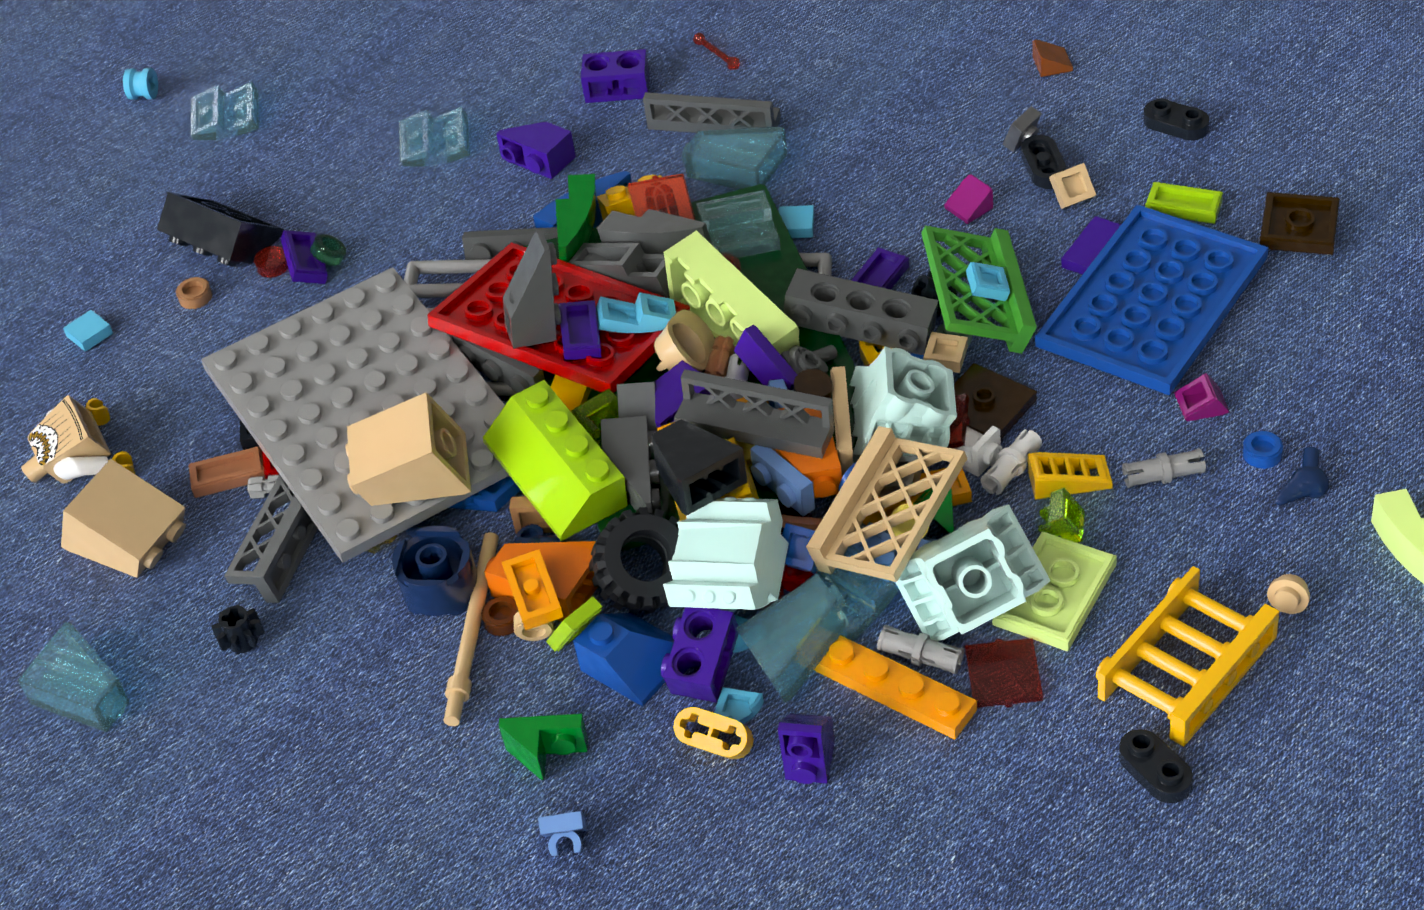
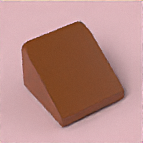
[1032,39,1073,77]

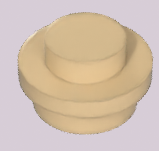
[1267,574,1310,614]

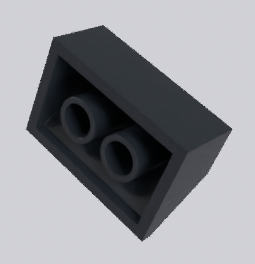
[157,192,284,267]

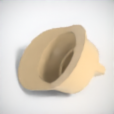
[654,310,715,371]

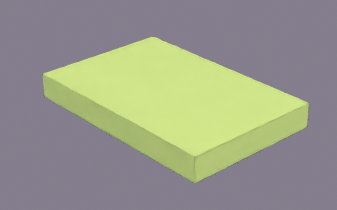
[992,531,1117,652]

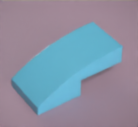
[596,292,676,333]

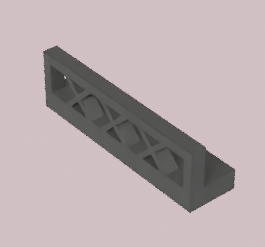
[643,92,781,139]
[674,369,834,459]
[224,475,318,603]

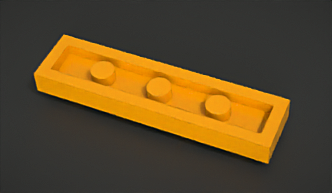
[813,633,977,740]

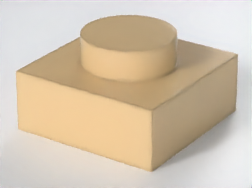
[1049,163,1096,209]
[923,332,968,373]

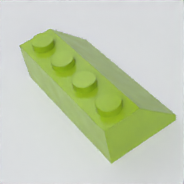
[483,380,628,541]

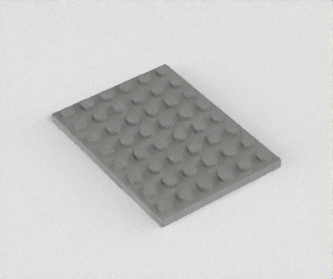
[201,267,509,563]

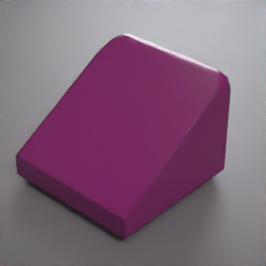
[944,174,993,224]
[1174,373,1229,422]

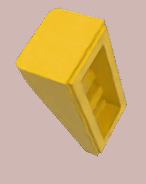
[1027,452,1113,500]

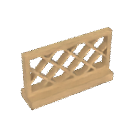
[806,426,967,582]

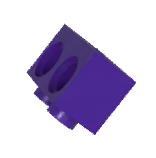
[581,49,650,103]
[661,607,740,703]

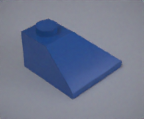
[573,613,674,707]

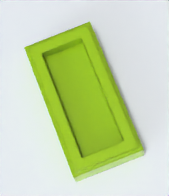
[1145,182,1223,224]
[546,596,603,652]

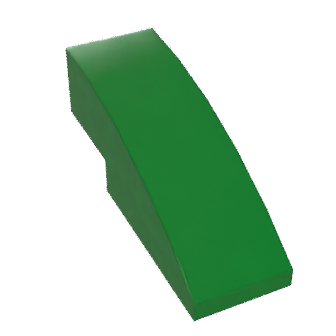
[555,174,596,263]

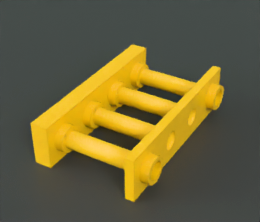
[1096,566,1280,747]

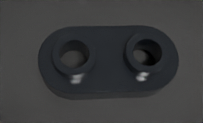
[1144,98,1209,141]
[1021,135,1066,189]
[1119,729,1193,803]

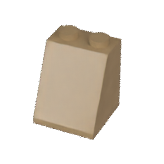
[345,392,471,506]
[61,459,186,578]

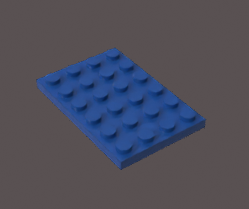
[1035,205,1268,396]

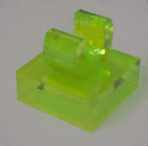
[1038,488,1085,543]

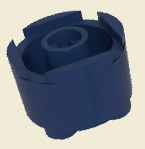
[392,526,477,616]

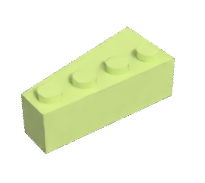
[664,230,800,355]

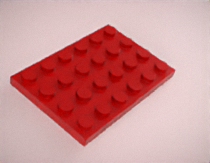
[427,242,690,396]

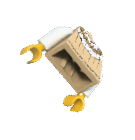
[21,395,135,483]

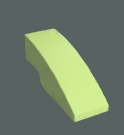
[1371,489,1424,584]

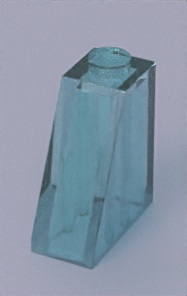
[682,127,787,190]
[736,574,849,703]
[18,622,129,732]

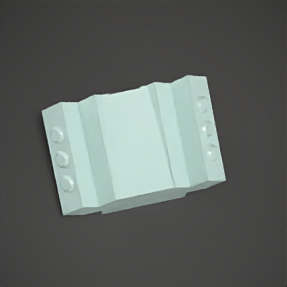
[850,346,957,457]
[663,497,789,612]
[889,504,1051,641]

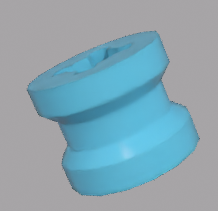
[123,68,158,100]

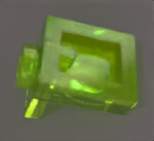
[571,389,619,449]

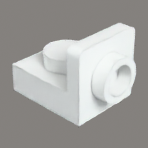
[947,425,1002,477]

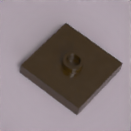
[1260,192,1340,255]
[950,363,1037,440]

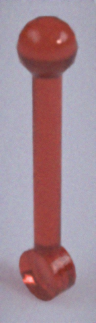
[693,33,740,70]

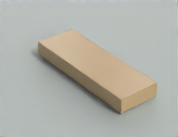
[830,366,854,477]

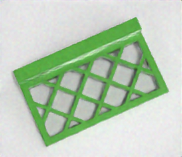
[921,225,1037,354]

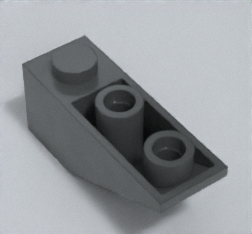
[503,229,561,349]
[601,415,661,514]

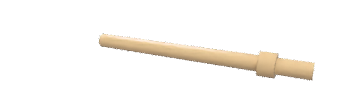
[443,532,499,726]

